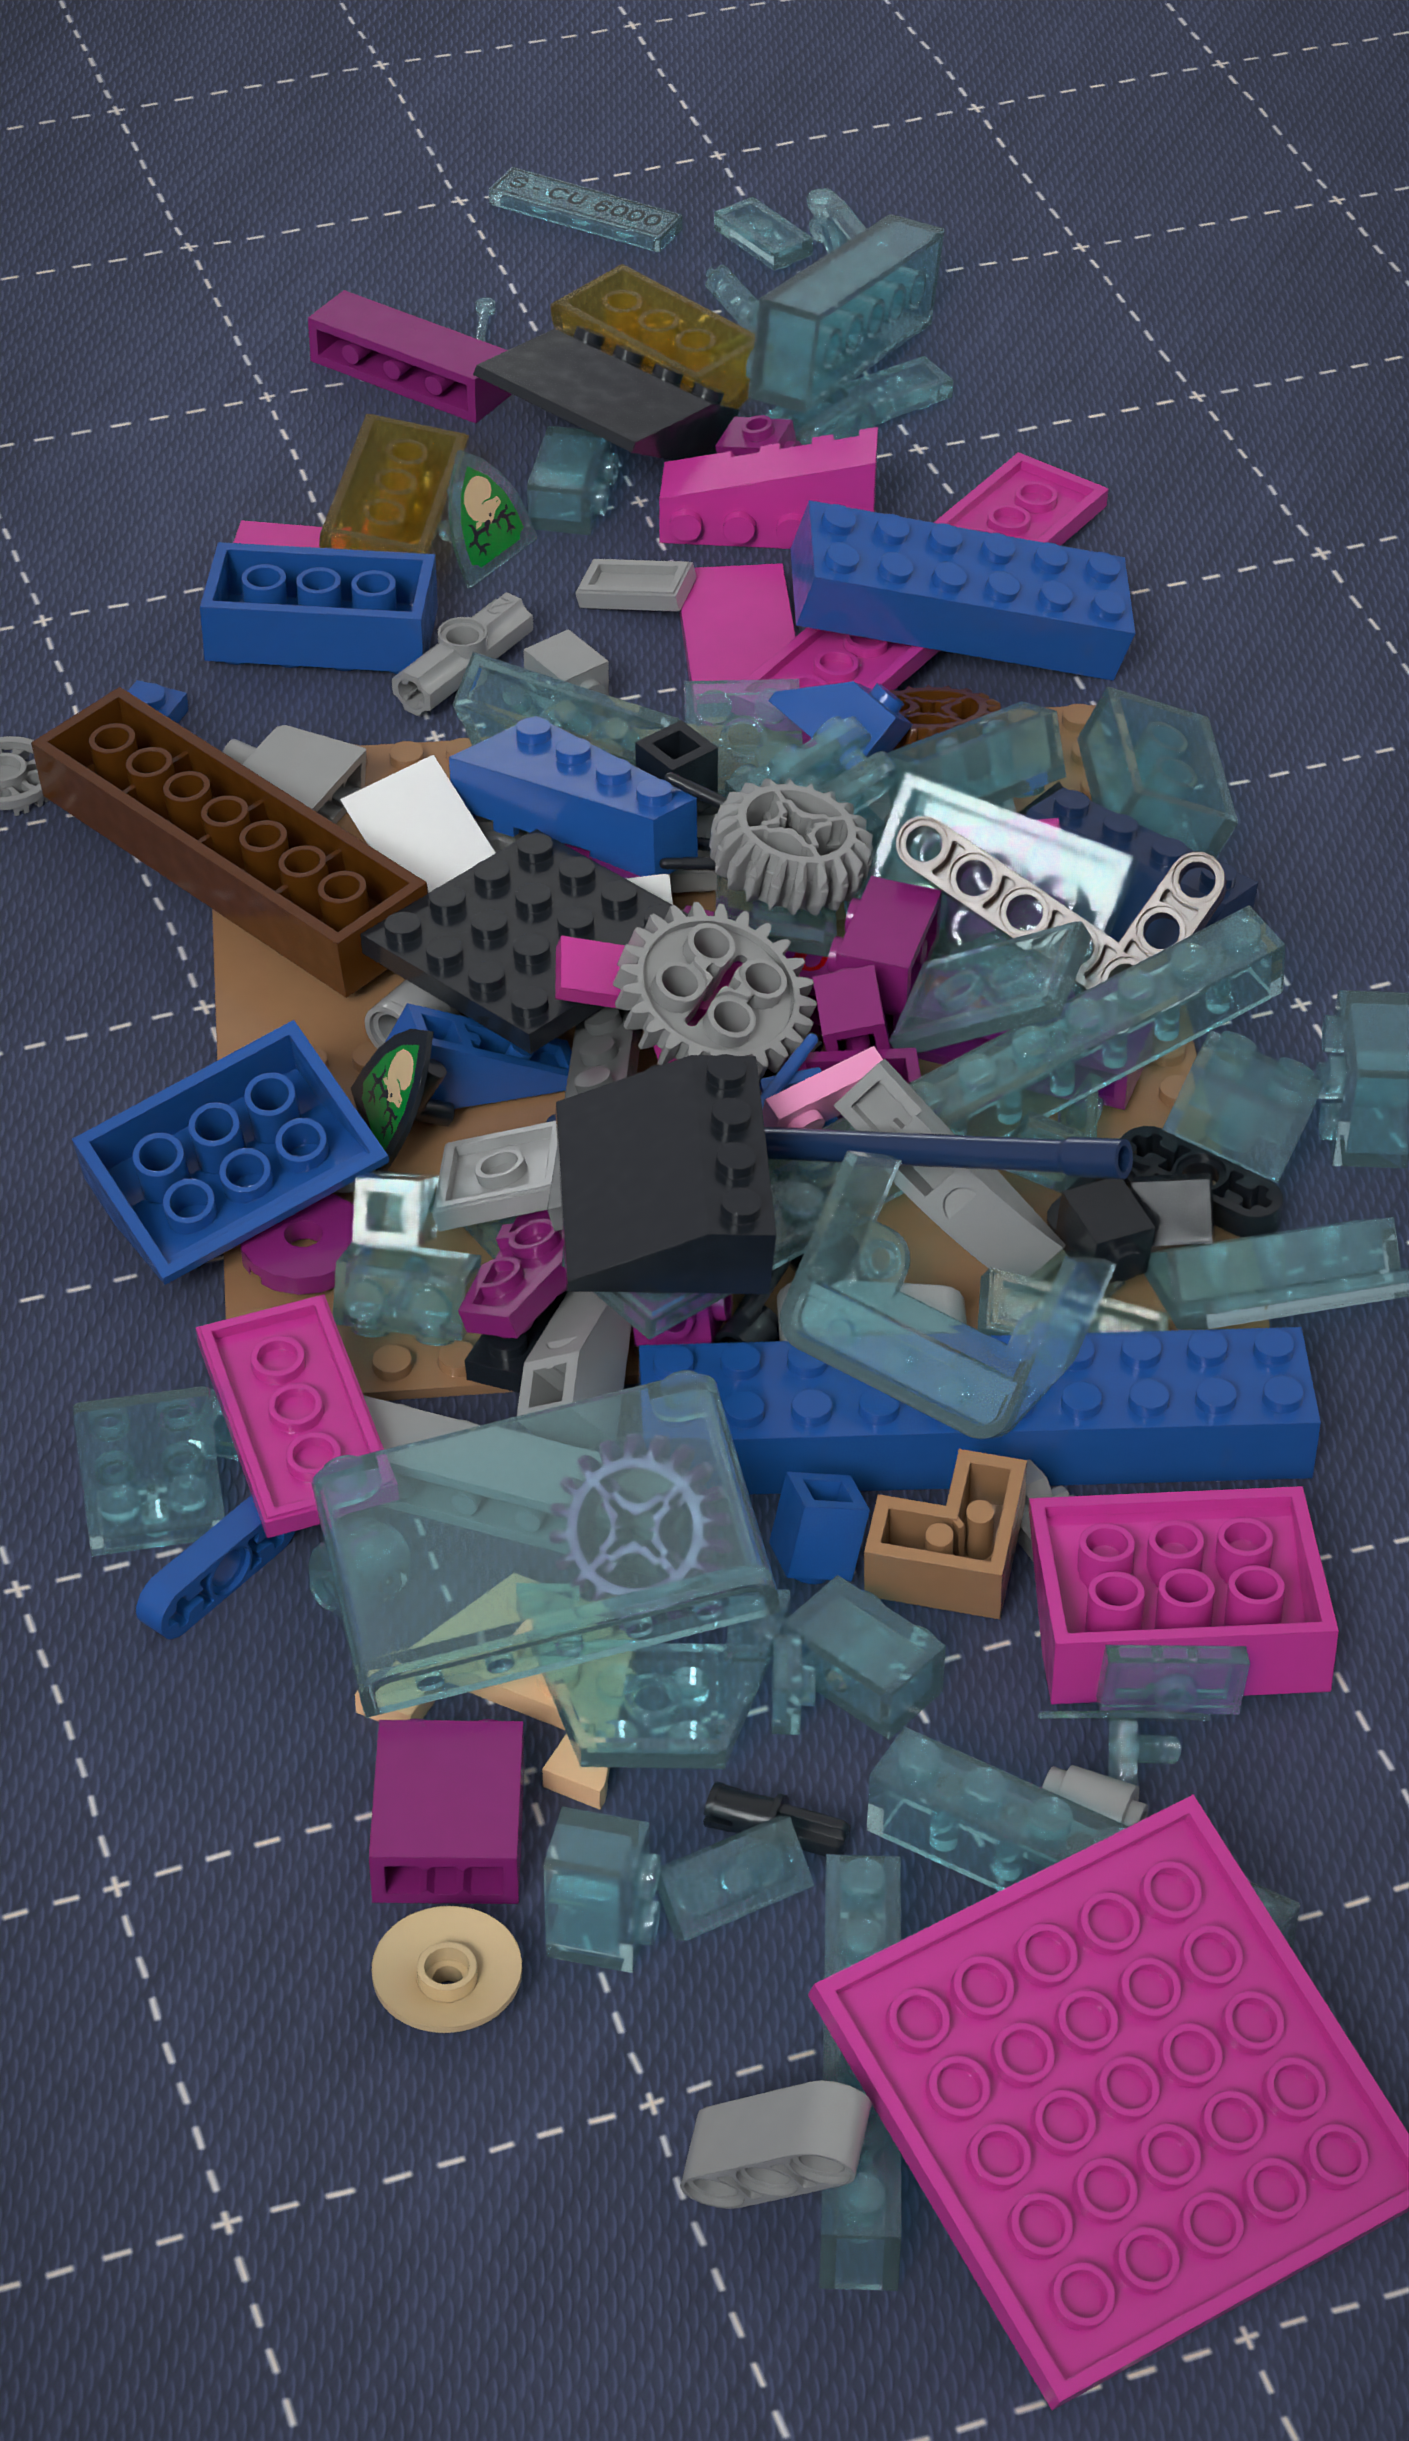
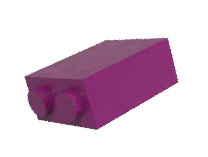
[369,1718,525,1904]

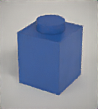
[769,1471,870,1584]

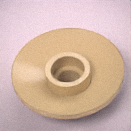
[372,1906,522,2033]

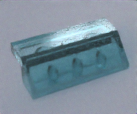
[1144,1217,1409,1330]

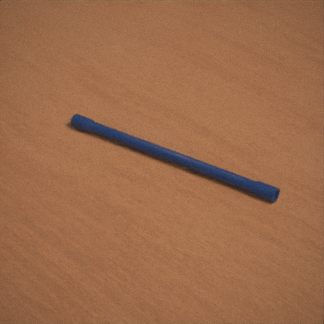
[546,1114,1133,1179]

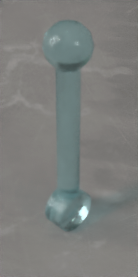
[475,297,496,341]

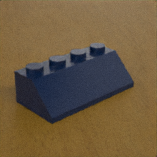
[1023,787,1259,988]

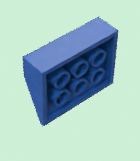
[72,1020,389,1285]

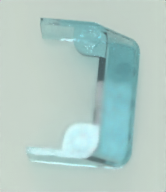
[780,1151,1117,1439]

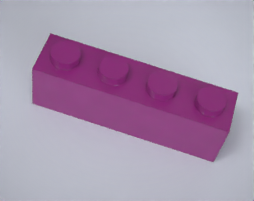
[308,290,511,423]

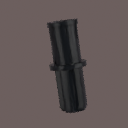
[703,1781,851,1860]

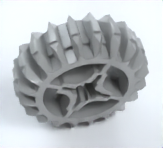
[709,778,873,916]

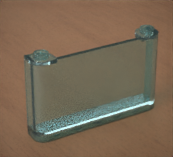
[312,1370,781,1718]

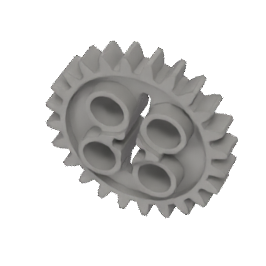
[613,902,817,1082]

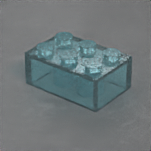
[1077,686,1238,859]

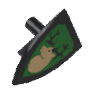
[351,1029,455,1177]

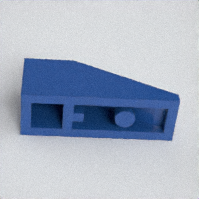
[385,1003,572,1109]

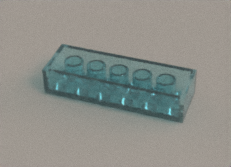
[746,214,945,414]

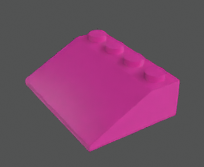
[1029,1486,1339,1704]

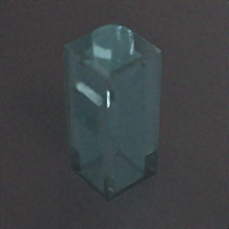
[352,1171,439,1247]

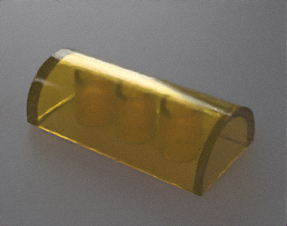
[551,264,768,409]
[319,413,469,554]

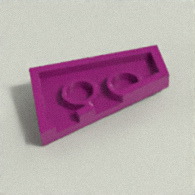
[458,1210,567,1338]

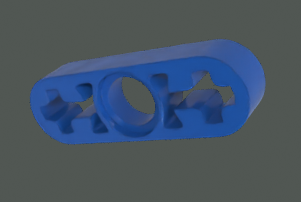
[136,1495,296,1639]

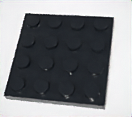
[360,829,688,1054]

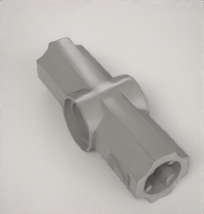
[392,592,533,717]

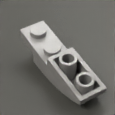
[833,1059,1066,1289]

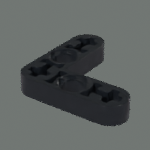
[1047,1126,1283,1258]

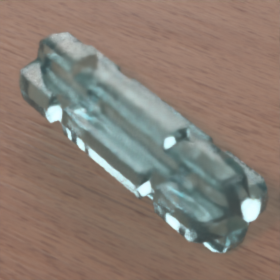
[705,265,768,333]

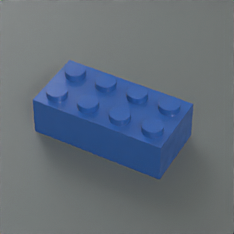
[200,542,438,674]

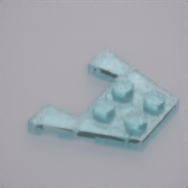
[517,1586,790,1769]

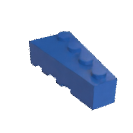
[449,716,698,877]

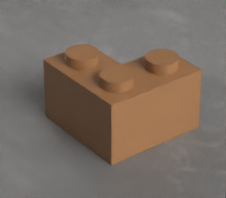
[864,1449,1027,1619]

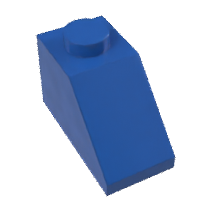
[768,681,913,779]

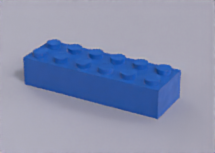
[790,500,1136,681]

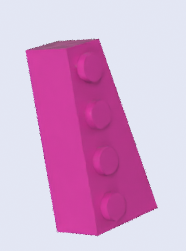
[659,427,878,549]

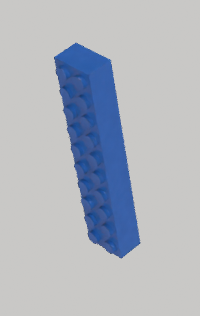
[639,1327,1321,1495]

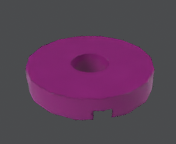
[240,1194,368,1295]

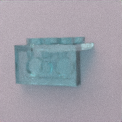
[72,1386,225,1556]

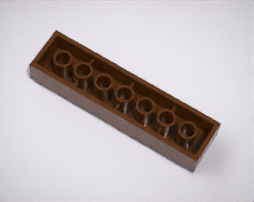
[31,687,428,998]

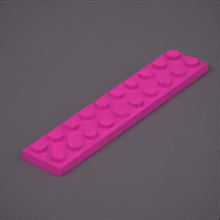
[727,452,1109,753]

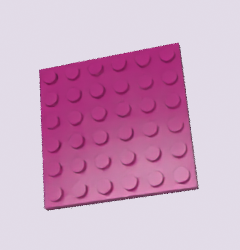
[808,1794,1409,2410]

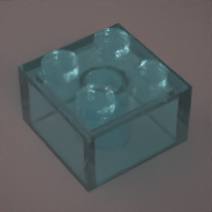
[1315,990,1409,1168]
[1162,1030,1324,1183]

